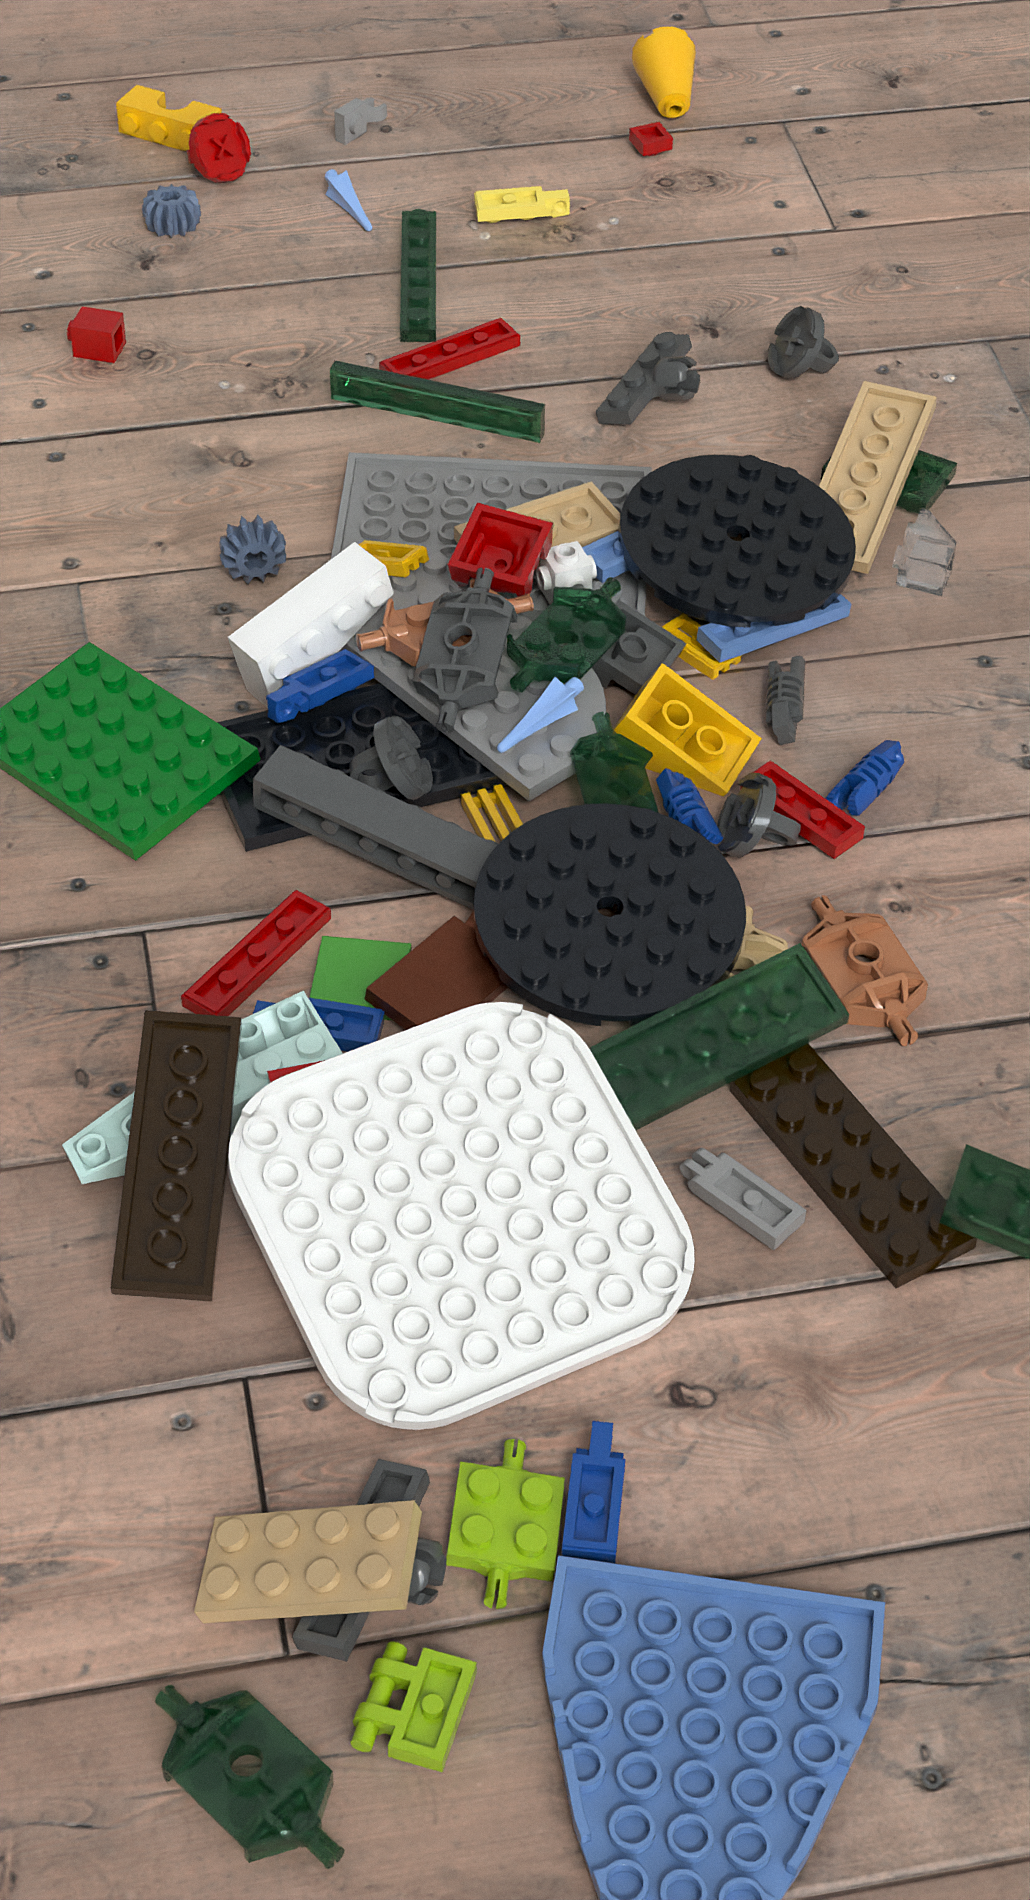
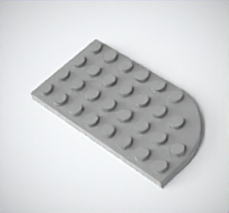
[340,550,606,801]

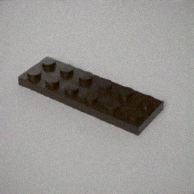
[110,1010,242,1302]
[730,1043,978,1288]

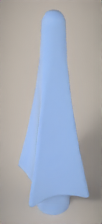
[325,169,372,231]
[497,677,584,753]

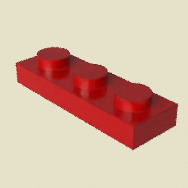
[740,760,865,859]

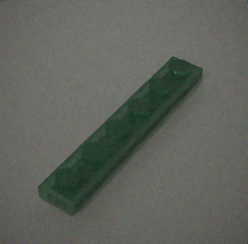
[400,209,436,342]
[330,360,545,443]

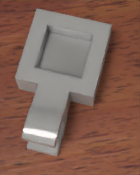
[334,97,387,145]

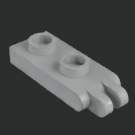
[679,1148,806,1250]

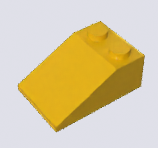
[605,663,762,797]

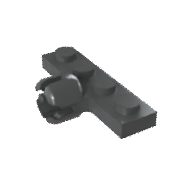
[596,332,700,424]
[292,1459,447,1662]

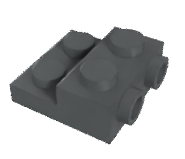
[572,599,686,695]

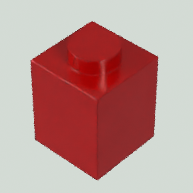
[67,306,126,363]

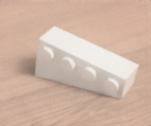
[227,542,394,708]

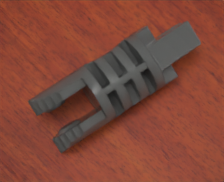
[766,655,805,745]

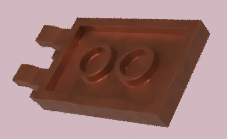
[365,910,508,1030]

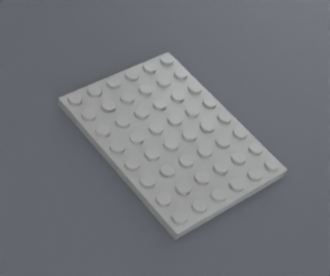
[331,452,652,626]

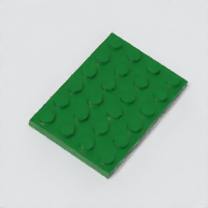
[0,642,260,861]

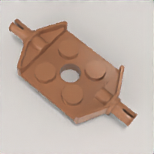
[356,579,534,667]
[800,895,928,1046]

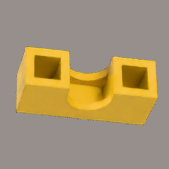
[116,85,222,151]

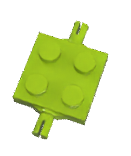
[446,1439,565,1609]

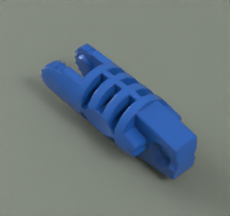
[826,740,904,816]
[656,768,724,845]

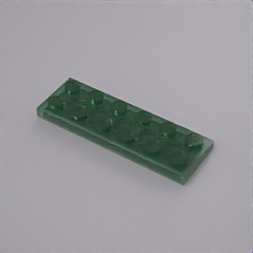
[589,943,849,1130]

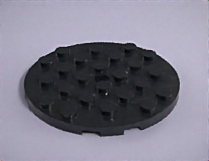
[618,455,856,628]
[474,803,746,1027]

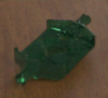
[507,577,626,693]
[570,712,659,813]
[155,1685,345,1869]

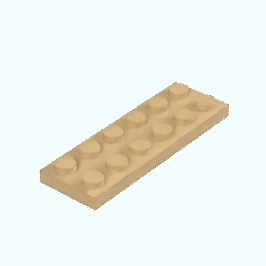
[819,381,937,574]

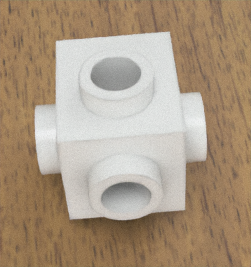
[535,541,597,612]

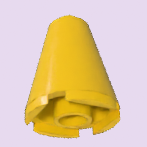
[632,26,696,118]

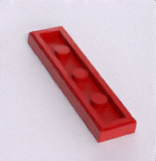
[379,318,521,391]
[181,890,331,1016]

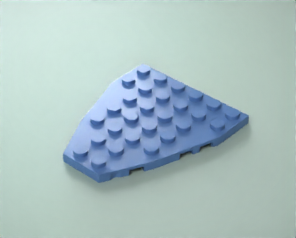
[542,1556,885,1900]

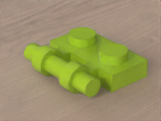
[350,1642,477,1773]

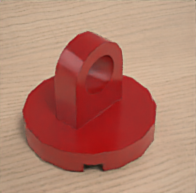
[186,113,251,183]

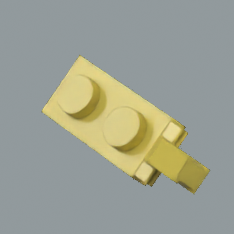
[474,186,570,223]

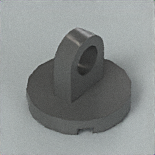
[768,306,839,379]
[349,715,433,800]
[717,772,801,858]

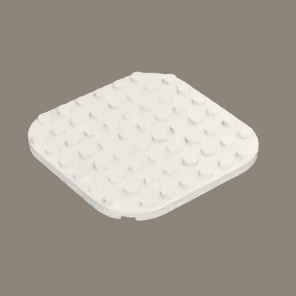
[228,1002,695,1430]

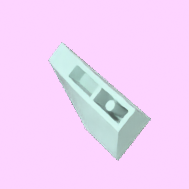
[62,991,343,1184]

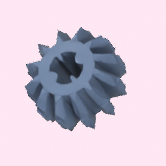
[142,184,201,238]
[219,515,286,584]

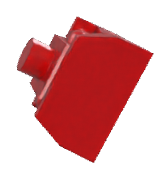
[448,503,553,597]

